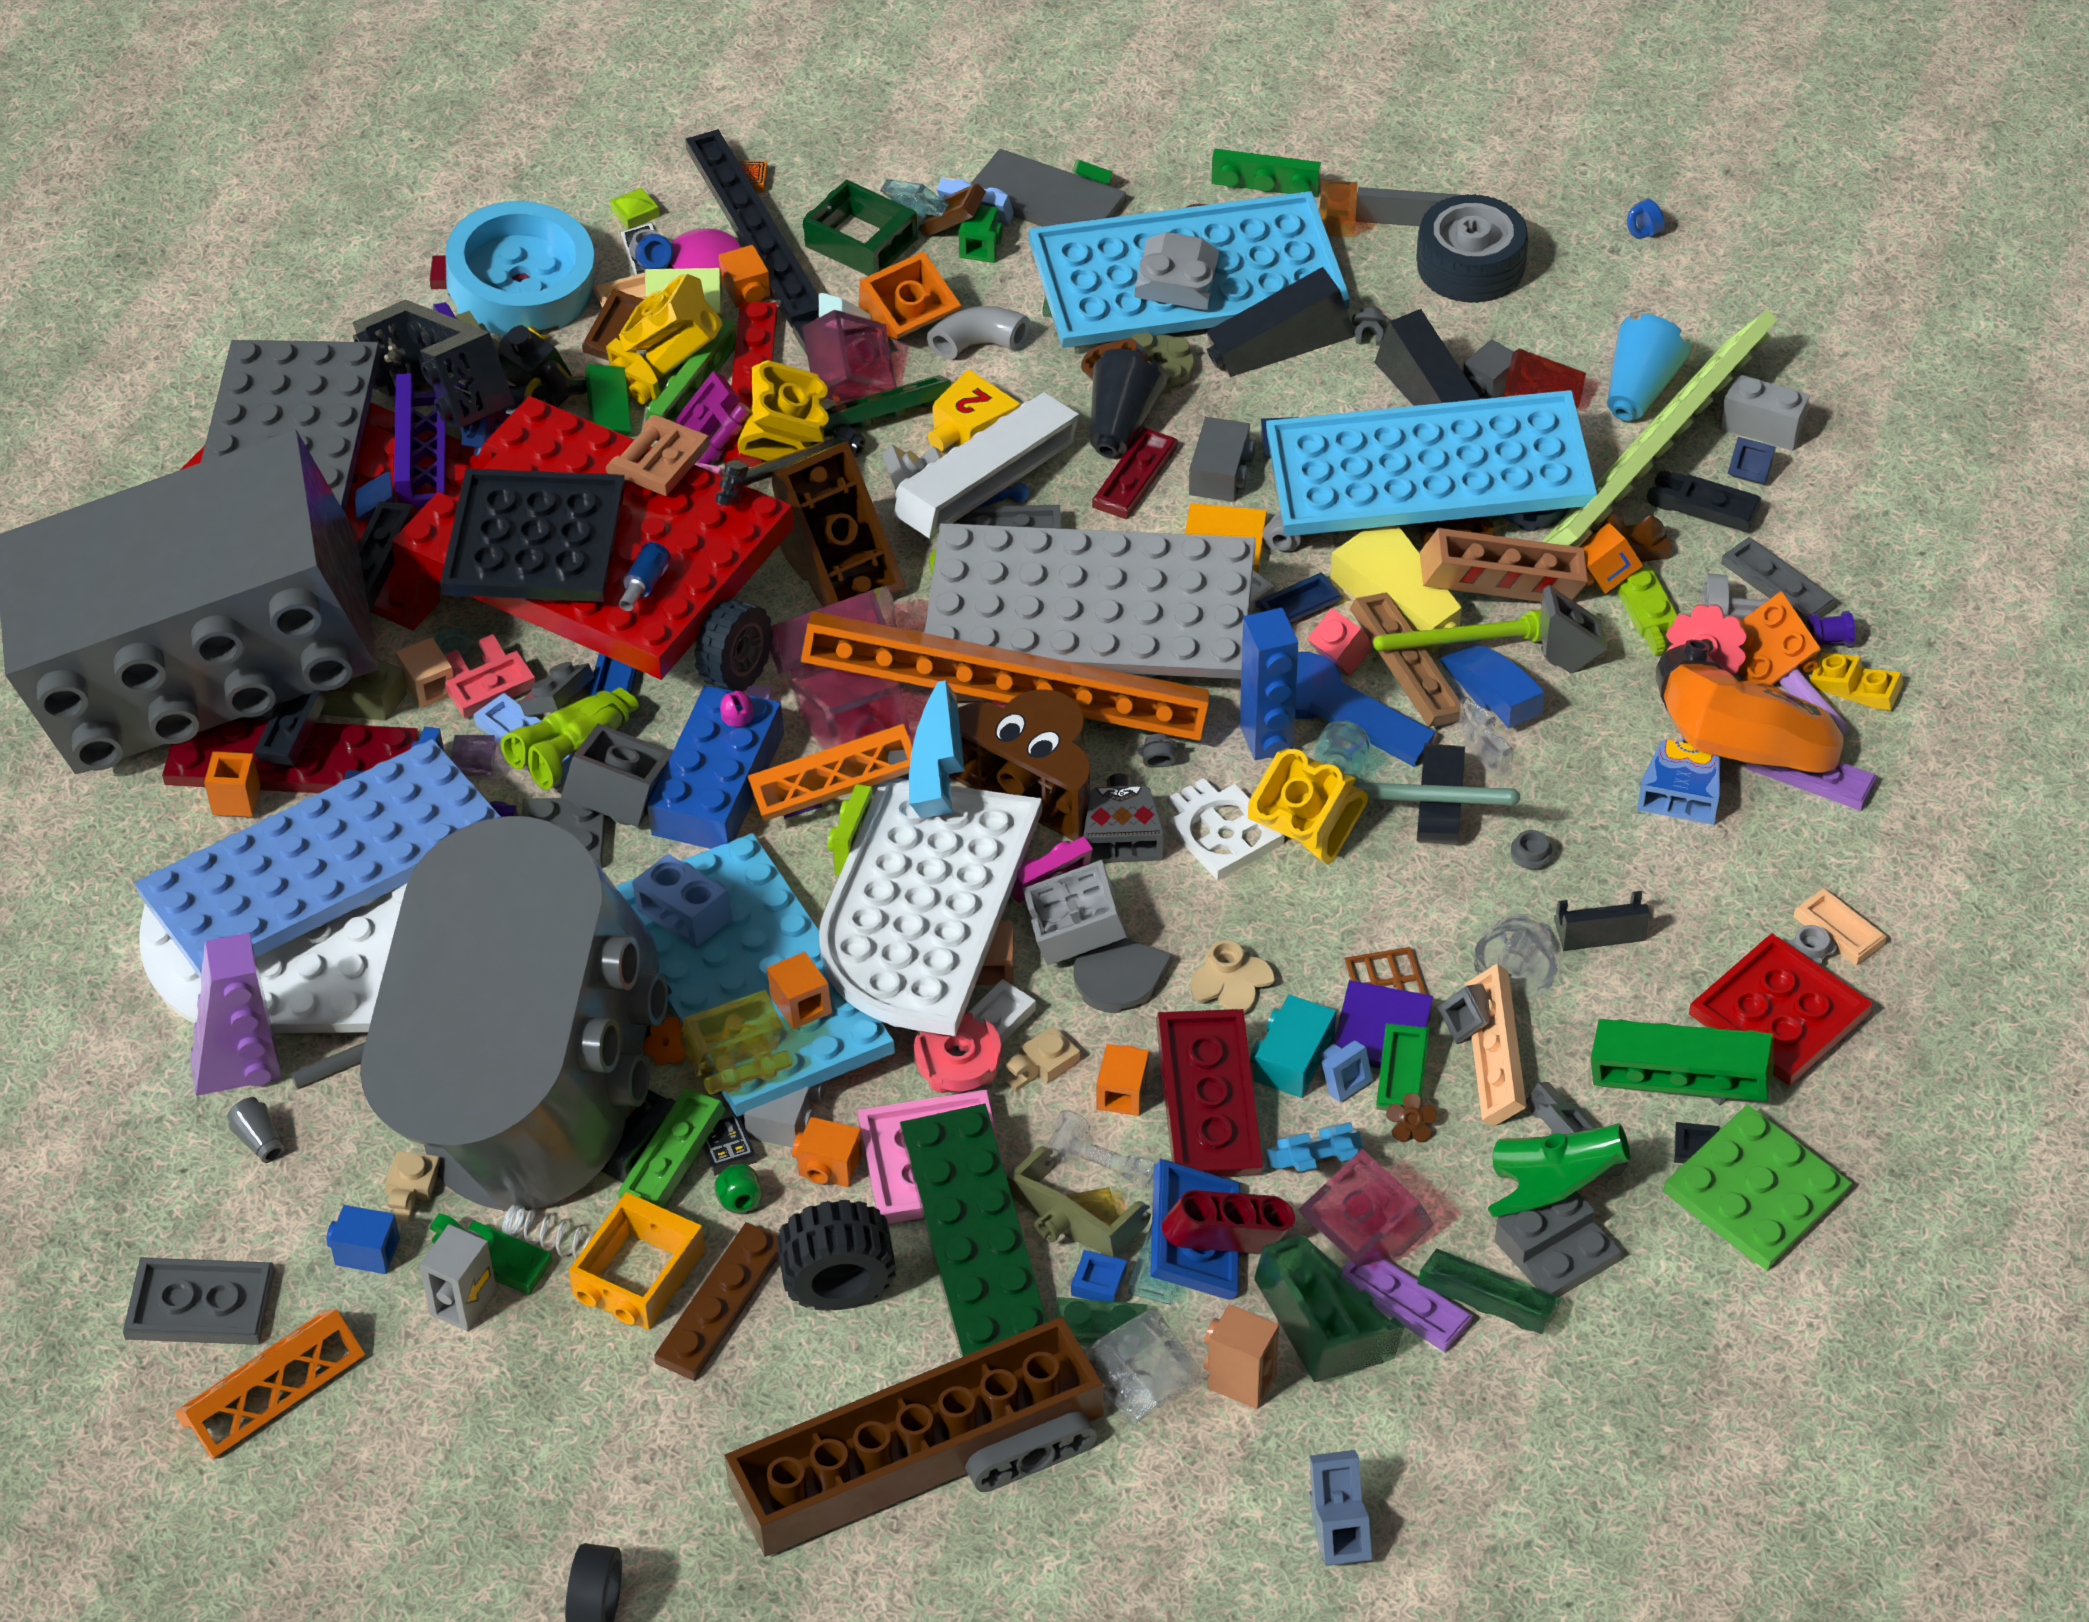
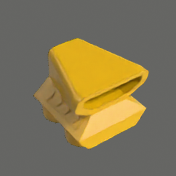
[619,274,722,380]
[738,360,829,461]
[1248,748,1368,865]

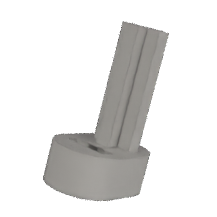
[1702,573,1767,620]

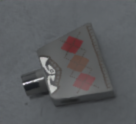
[1084,773,1163,864]

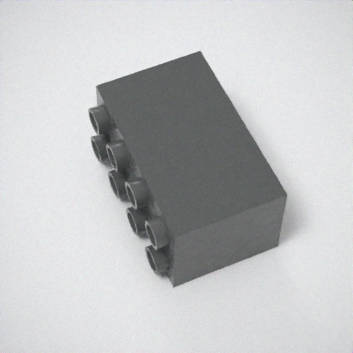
[0,429,378,774]

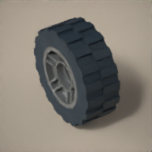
[694,598,773,692]

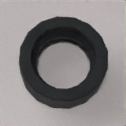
[565,1543,622,1622]

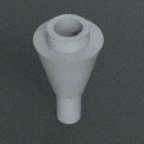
[1262,511,1301,552]

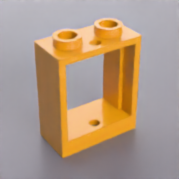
[568,1192,705,1330]

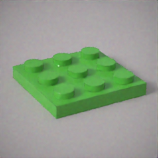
[1663,1104,1852,1271]

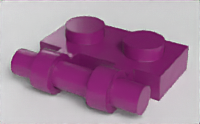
[674,371,751,465]

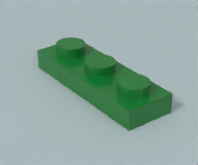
[1211,149,1321,198]

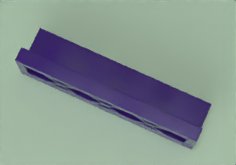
[394,374,446,508]

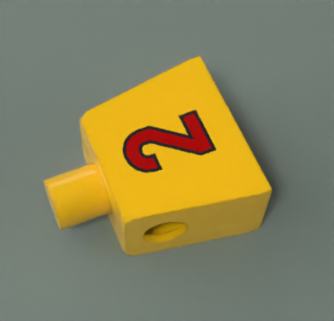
[928,369,1020,451]

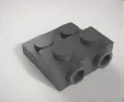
[1495,1191,1622,1302]

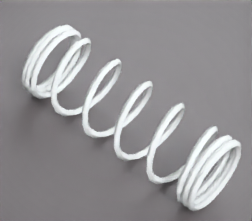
[502,1203,596,1260]

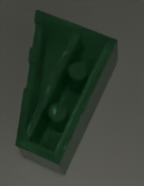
[1254,1235,1405,1383]

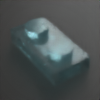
[880,179,948,217]

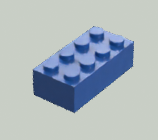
[647,685,784,849]

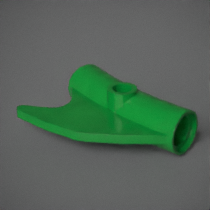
[1488,1123,1631,1217]

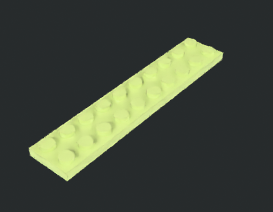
[1541,309,1778,547]

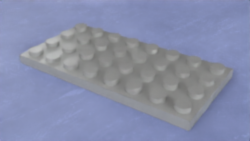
[924,523,1256,679]

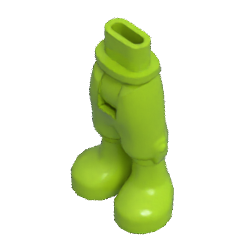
[500,687,639,790]

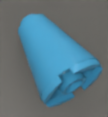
[1607,314,1691,421]

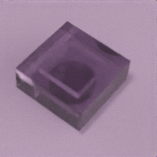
[451,735,496,776]

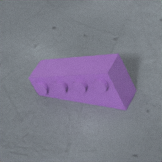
[190,933,282,1096]

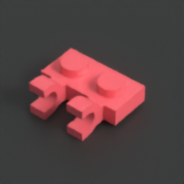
[444,634,535,719]

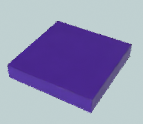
[1333,980,1433,1069]

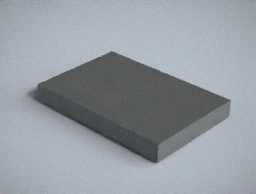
[123,1257,275,1345]

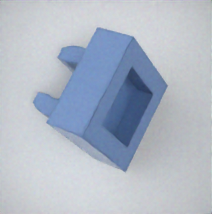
[1319,1040,1373,1102]

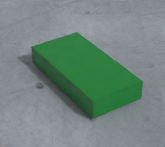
[585,364,631,437]
[1376,1023,1429,1111]

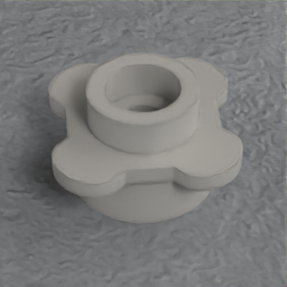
[1786,925,1837,966]

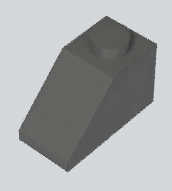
[1539,585,1608,673]

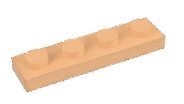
[1465,964,1527,1126]

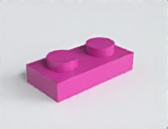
[1011,836,1093,903]

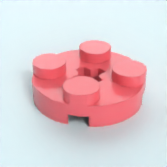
[914,1012,1001,1093]

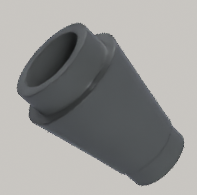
[227,1097,285,1163]

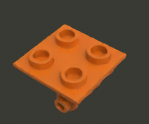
[1738,591,1822,685]

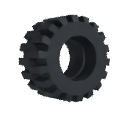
[777,1200,896,1311]

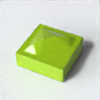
[610,187,660,230]

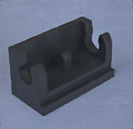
[1554,891,1650,951]
[601,1089,676,1183]

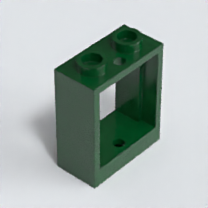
[802,179,918,276]

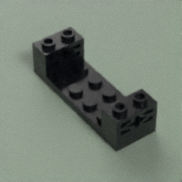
[352,299,515,428]

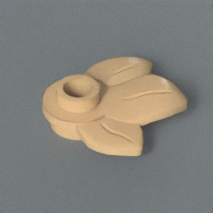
[1191,940,1275,1013]

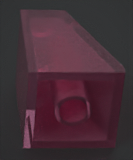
[791,667,913,778]

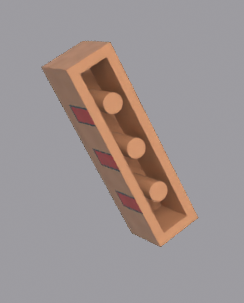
[1420,528,1588,602]

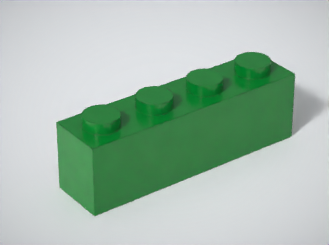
[1590,1019,1774,1102]

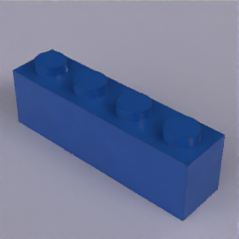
[1240,608,1298,761]

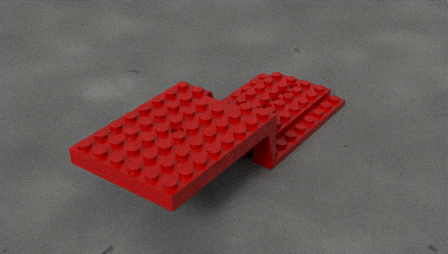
[180,396,794,680]

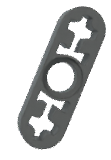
[965,1412,1097,1492]

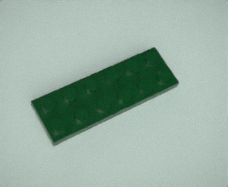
[900,1103,1047,1357]

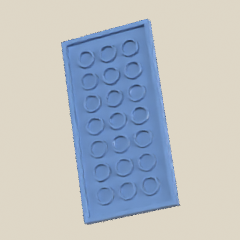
[134,739,500,978]

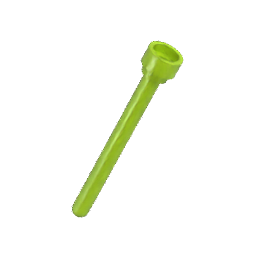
[1373,609,1542,651]

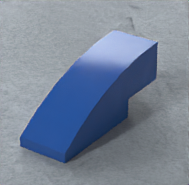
[1440,643,1545,729]

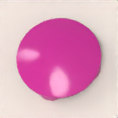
[669,228,740,269]

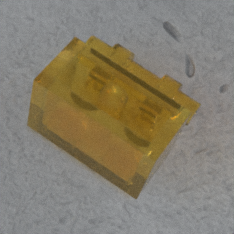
[680,990,792,1095]

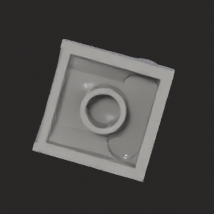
[1134,232,1219,310]

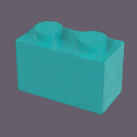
[1250,994,1336,1098]

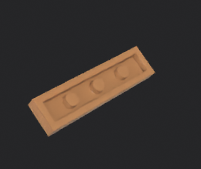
[1350,592,1466,727]

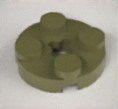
[1131,332,1194,395]

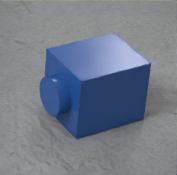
[326,1205,400,1274]

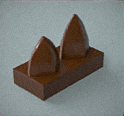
[1586,514,1672,562]

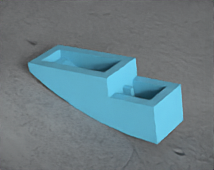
[909,680,965,819]

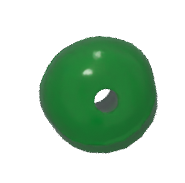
[714,1164,763,1214]

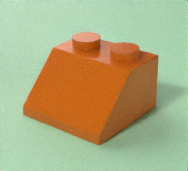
[858,251,961,339]

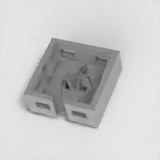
[1023,860,1127,966]

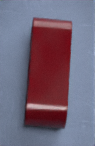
[1161,1190,1295,1253]

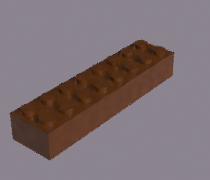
[724,1316,1104,1557]

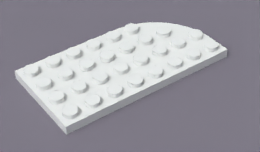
[819,778,1042,1036]
[140,883,407,1033]

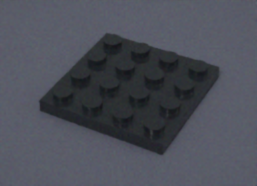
[440,468,626,602]

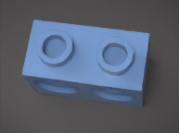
[632,854,732,948]

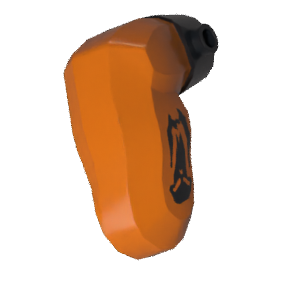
[1655,639,1844,773]

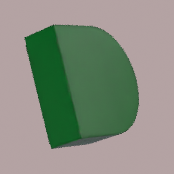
[1072,159,1113,184]

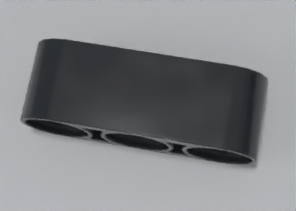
[1416,743,1465,845]

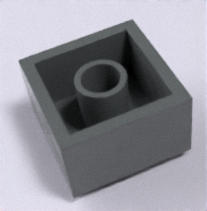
[561,724,672,827]

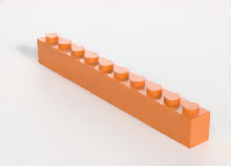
[801,611,1209,741]

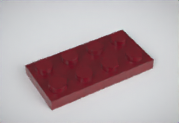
[1156,1009,1263,1177]

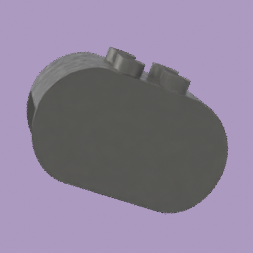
[360,816,668,1211]

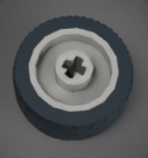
[1416,194,1528,303]

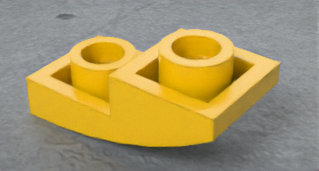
[606,338,661,405]
[1810,652,1904,711]

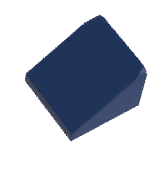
[354,472,395,522]

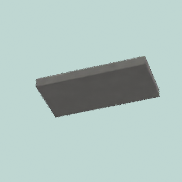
[970,148,1126,227]

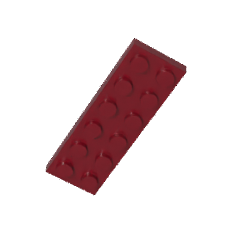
[162,718,420,793]

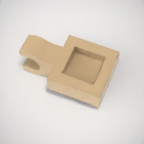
[1005,1026,1080,1091]
[385,1151,440,1224]

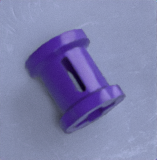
[1807,611,1855,648]

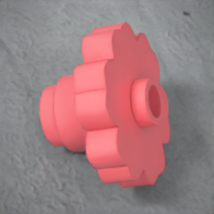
[1666,604,1747,676]

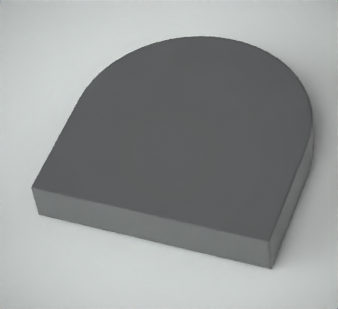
[1073,938,1172,1013]

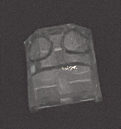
[1083,1308,1210,1426]

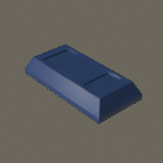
[1255,572,1343,624]

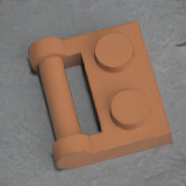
[606,415,709,496]

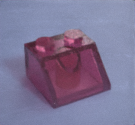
[802,310,897,402]
[1298,1149,1434,1268]

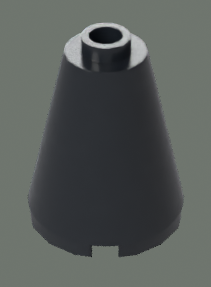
[1090,348,1168,458]

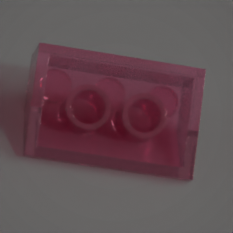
[770,585,897,678]

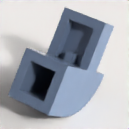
[1309,1450,1372,1566]

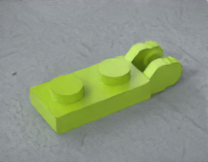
[1614,565,1677,656]

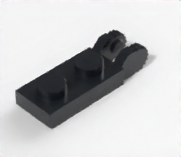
[1646,470,1761,532]

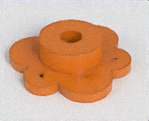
[643,1017,689,1066]

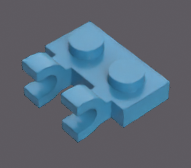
[1266,1122,1363,1172]

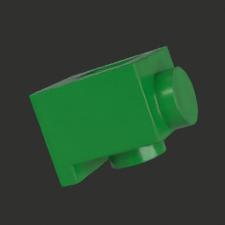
[958,205,1003,263]

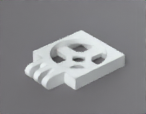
[1168,778,1284,880]

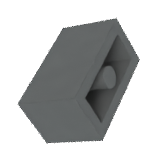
[1189,416,1256,502]

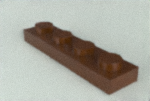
[654,1222,779,1381]

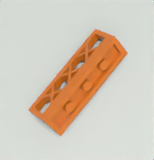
[748,724,913,822]
[174,1309,365,1458]

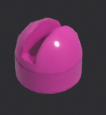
[720,691,754,727]

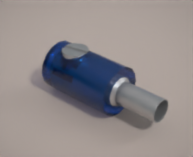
[619,542,671,611]

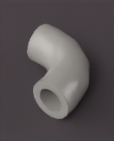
[927,306,1030,360]

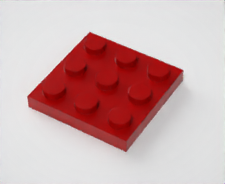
[1689,933,1873,1086]

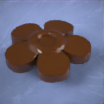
[1386,1093,1437,1142]

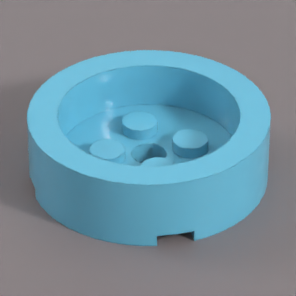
[446,201,594,335]

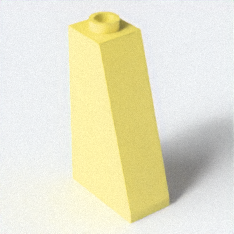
[1330,525,1462,653]

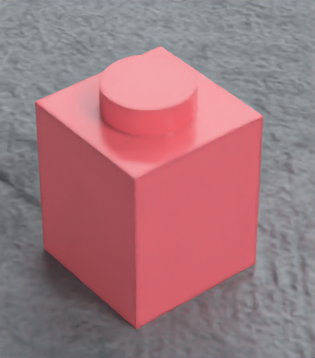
[1307,608,1374,676]

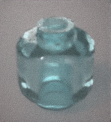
[1313,720,1370,776]

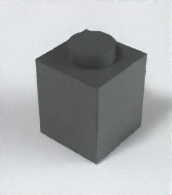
[1463,339,1521,399]

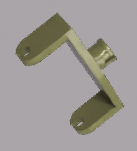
[1007,1146,1151,1257]

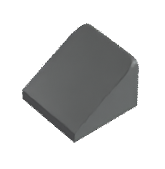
[1437,983,1490,1044]

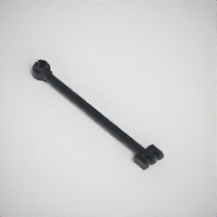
[715,425,866,506]

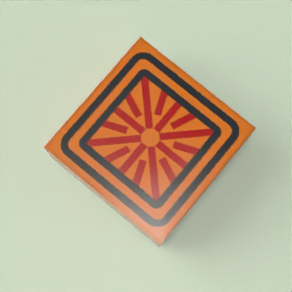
[738,161,768,193]

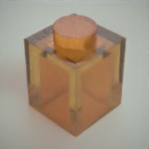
[1319,180,1358,237]

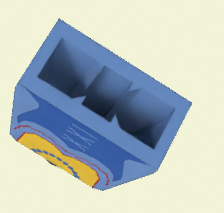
[1637,736,1720,825]

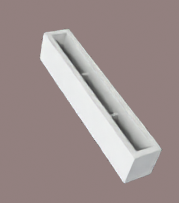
[894,392,1079,538]

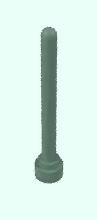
[1348,774,1520,805]

